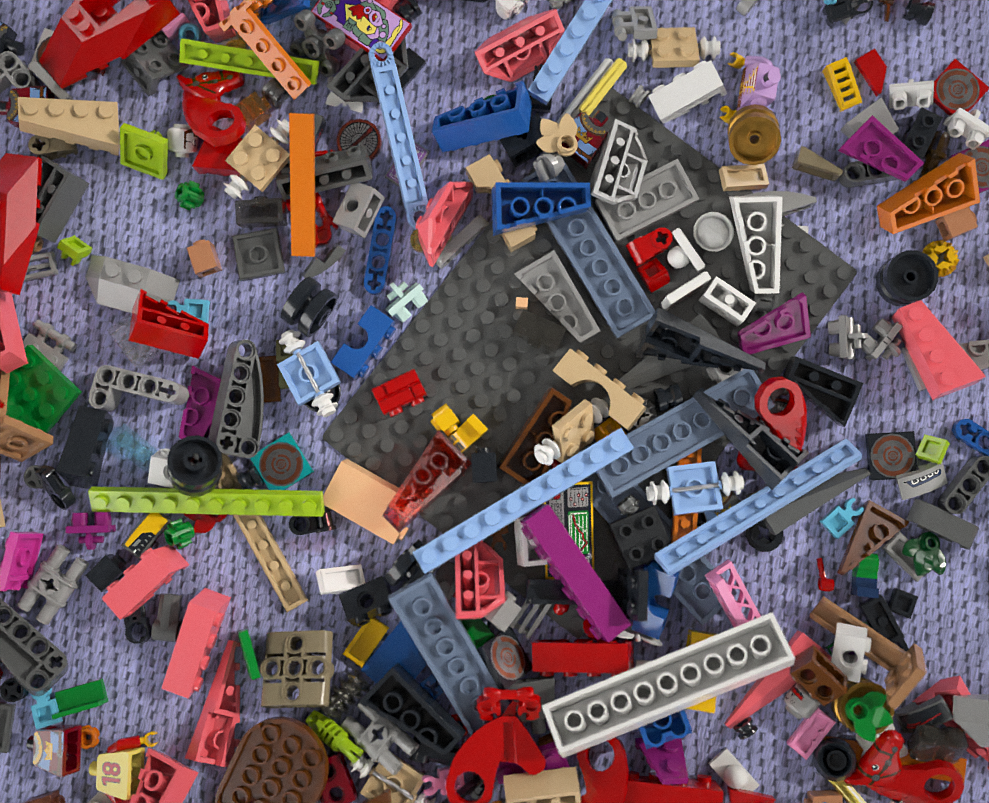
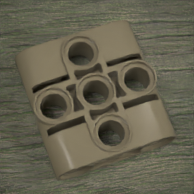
[260,630,335,708]

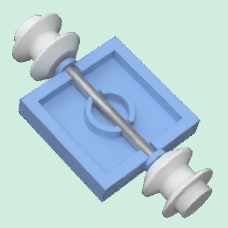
[277,330,341,417]
[646,461,744,516]

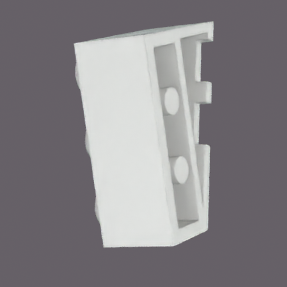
[648,60,727,124]

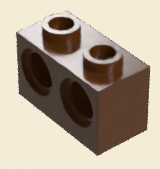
[790,645,848,706]

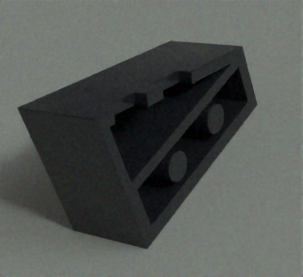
[783,356,863,427]
[56,405,114,489]

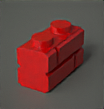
[371,369,428,418]

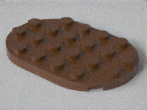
[215,716,329,803]

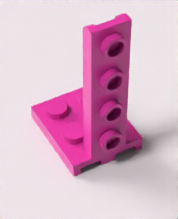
[0,532,44,592]

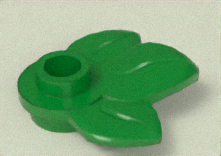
[845,691,893,742]

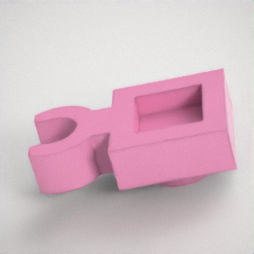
[421,766,465,796]

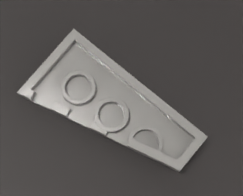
[514,250,601,343]

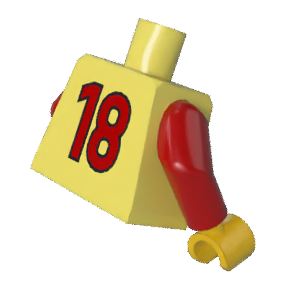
[89,731,158,803]

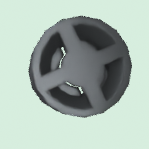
[261,78,290,107]
[24,465,44,489]

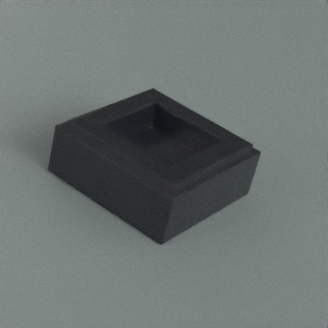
[888,587,918,619]

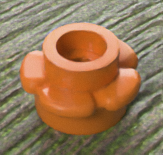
[81,725,100,749]

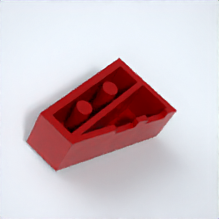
[192,125,243,177]
[128,289,209,359]

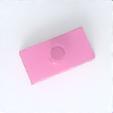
[786,708,836,760]

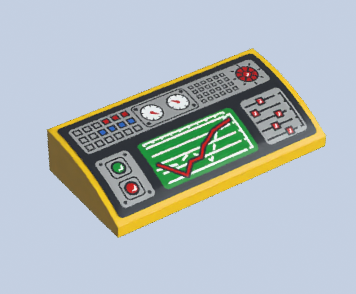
[544,481,594,579]

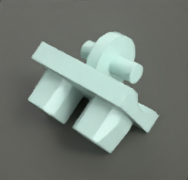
[385,281,428,323]

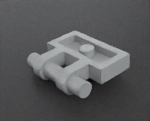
[612,6,658,41]
[23,320,77,371]

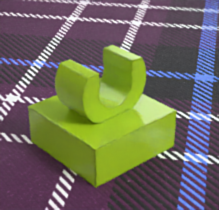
[57,235,93,266]
[916,434,950,465]

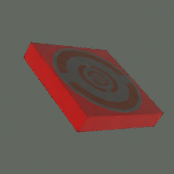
[933,58,989,116]

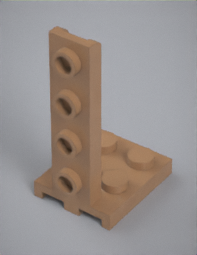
[0,369,54,462]
[809,596,926,710]

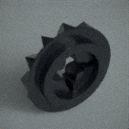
[745,520,783,552]

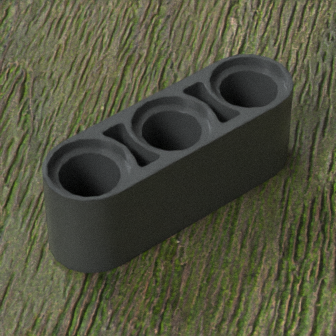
[838,161,898,188]
[937,456,989,514]
[906,499,979,550]

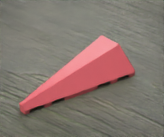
[724,630,832,729]
[185,640,240,767]
[912,676,989,770]

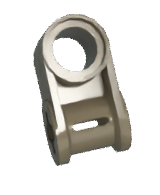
[28,135,78,160]

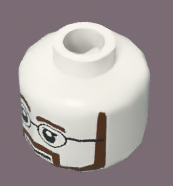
[167,124,198,158]

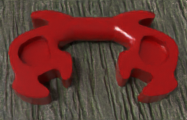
[286,192,338,248]
[477,686,541,721]

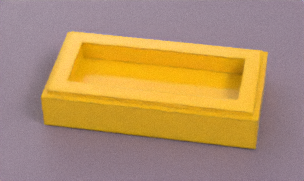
[343,617,389,668]

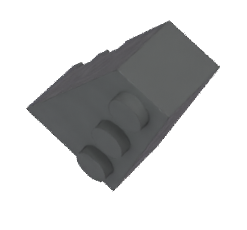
[36,155,90,243]

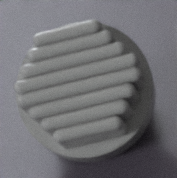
[532,152,565,182]

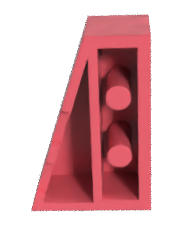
[102,545,189,620]

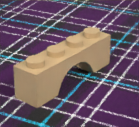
[465,154,537,252]
[552,349,646,431]

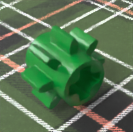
[175,180,204,211]
[164,518,195,550]

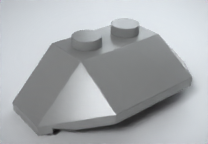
[590,119,648,205]
[85,255,180,313]
[953,694,989,747]

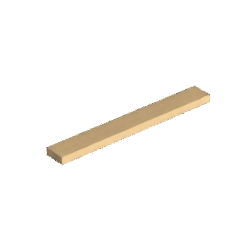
[217,441,308,612]

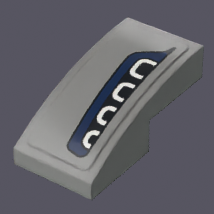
[896,462,948,500]

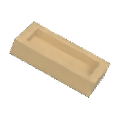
[719,164,769,191]

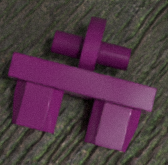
[66,512,116,550]

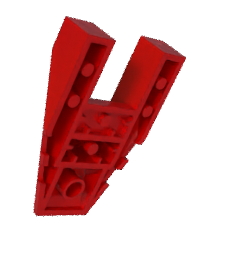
[39,0,180,89]
[0,153,42,295]

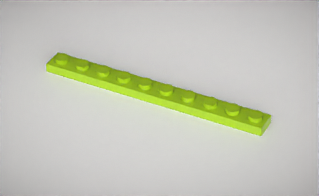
[88,486,325,517]

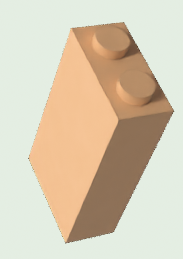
[323,459,420,544]

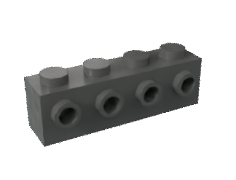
[275,145,372,200]

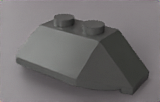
[327,38,409,102]

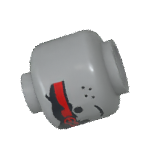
[784,683,821,720]

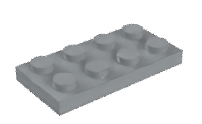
[595,159,699,243]

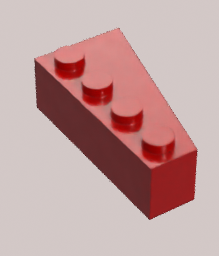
[532,639,635,677]
[624,771,723,803]

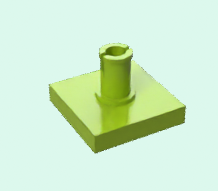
[120,123,168,180]

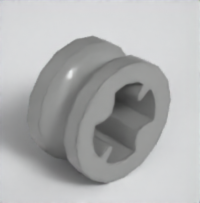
[628,85,650,109]

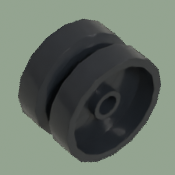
[876,250,938,306]
[280,276,338,337]
[167,436,222,497]
[383,539,438,589]

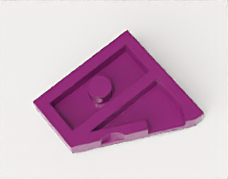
[635,738,688,785]

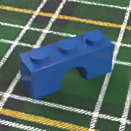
[331,305,396,380]
[631,559,681,640]

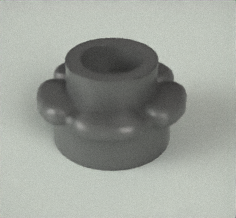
[617,494,639,516]

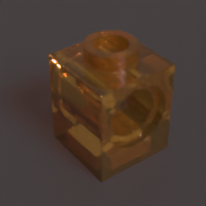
[235,91,272,131]

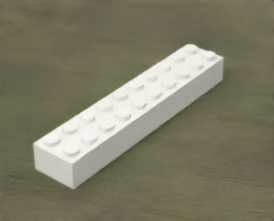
[542,612,795,758]

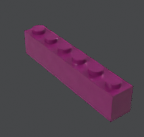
[520,504,631,642]

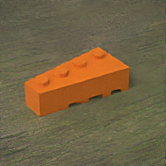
[877,153,980,234]

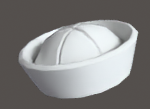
[694,212,734,252]

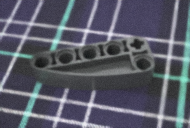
[209,339,264,458]
[0,598,69,696]

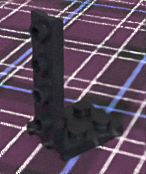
[526,568,648,622]

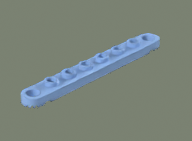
[368,42,428,229]

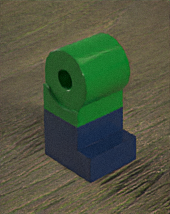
[851,553,879,599]

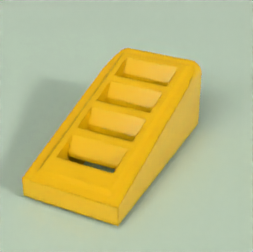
[822,57,862,112]

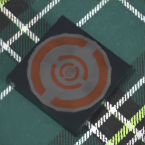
[865,431,918,481]
[477,626,532,690]

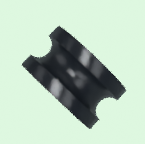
[733,717,758,740]

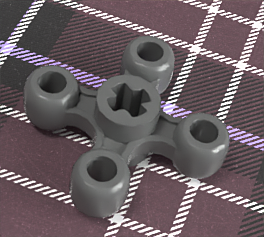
[289,9,346,77]

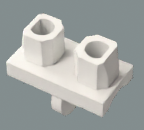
[889,79,934,110]
[944,108,989,150]

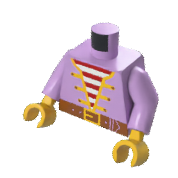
[719,52,781,123]

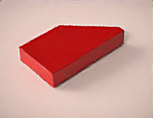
[854,48,887,97]

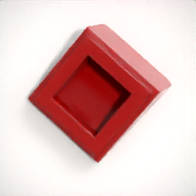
[637,258,670,293]

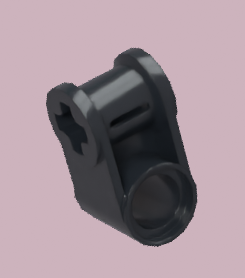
[289,507,337,535]

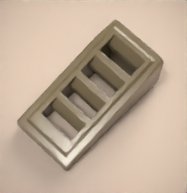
[792,146,843,181]

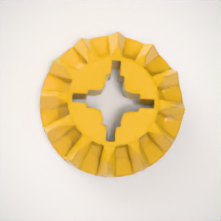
[922,240,960,277]

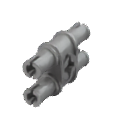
[17,544,89,625]
[341,703,419,775]

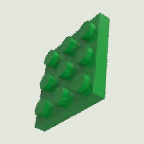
[6,345,82,433]

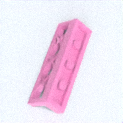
[705,559,761,628]

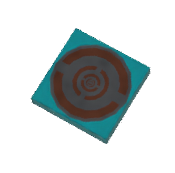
[250,432,314,490]

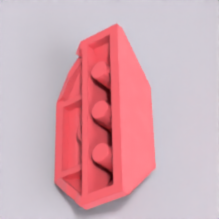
[474,9,565,82]
[416,182,473,267]
[455,540,505,619]

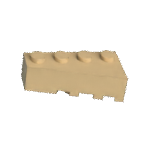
[17,97,120,156]

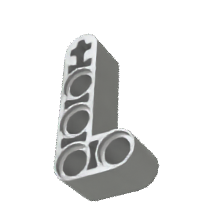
[0,51,40,93]
[88,365,189,412]

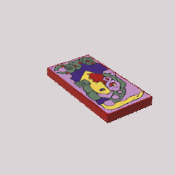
[311,0,412,62]

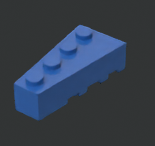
[432,80,532,152]
[492,182,591,236]

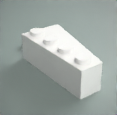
[729,195,782,294]

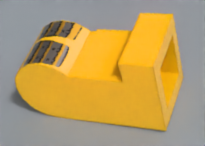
[443,413,488,458]

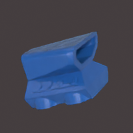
[638,709,692,749]

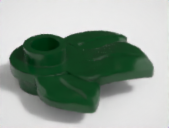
[902,532,946,576]

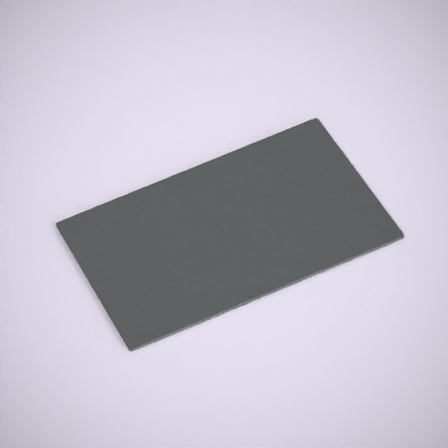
[322,87,857,638]

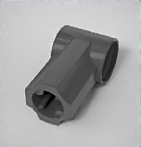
[151,593,182,642]

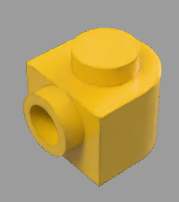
[430,403,461,437]

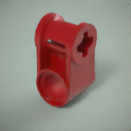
[626,227,673,266]

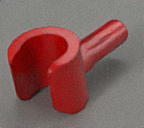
[816,558,834,592]

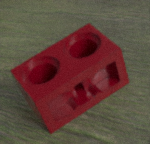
[320,751,358,803]

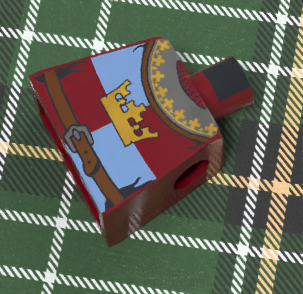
[0,86,55,128]
[562,110,609,170]
[26,724,82,777]

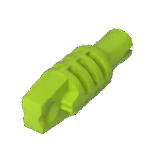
[305,710,364,763]

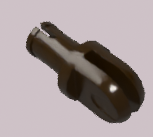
[919,130,950,178]

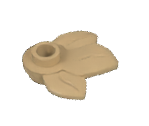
[536,113,578,157]

